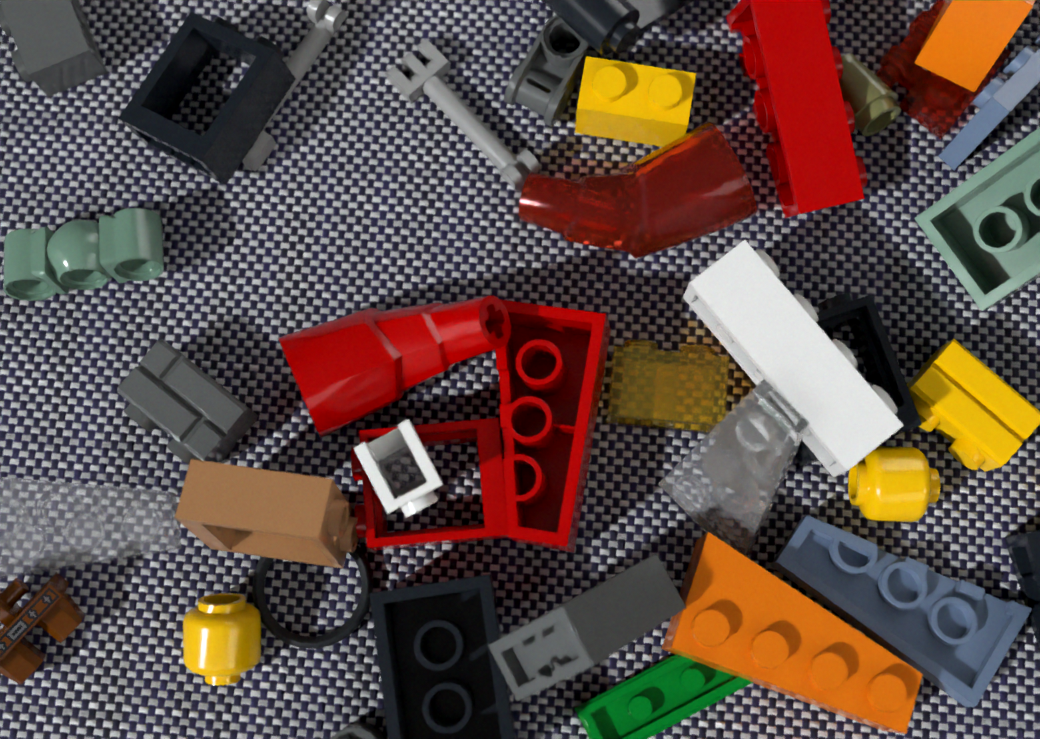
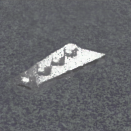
[0,477,182,578]

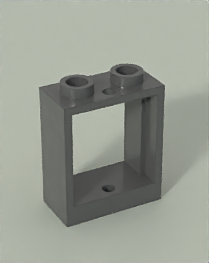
[488,553,687,702]

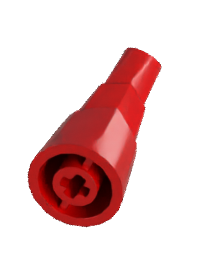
[278,295,511,439]

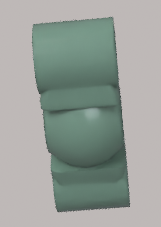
[3,208,164,301]

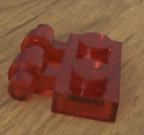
[875,0,1011,139]

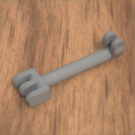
[244,0,347,171]
[385,39,540,191]

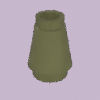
[839,53,901,136]

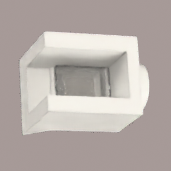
[354,419,443,518]

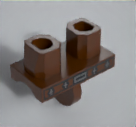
[0,572,85,685]

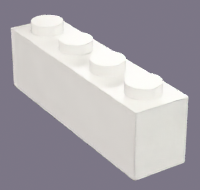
[683,240,904,477]

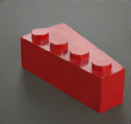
[726,0,867,218]
[495,299,611,552]

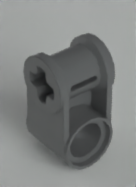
[504,15,590,127]

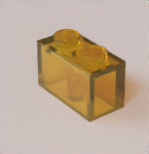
[605,340,729,433]

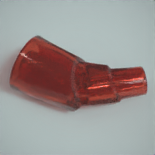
[519,121,757,259]

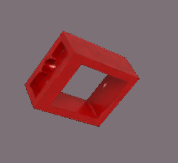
[351,417,509,550]

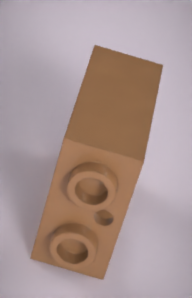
[175,459,359,569]

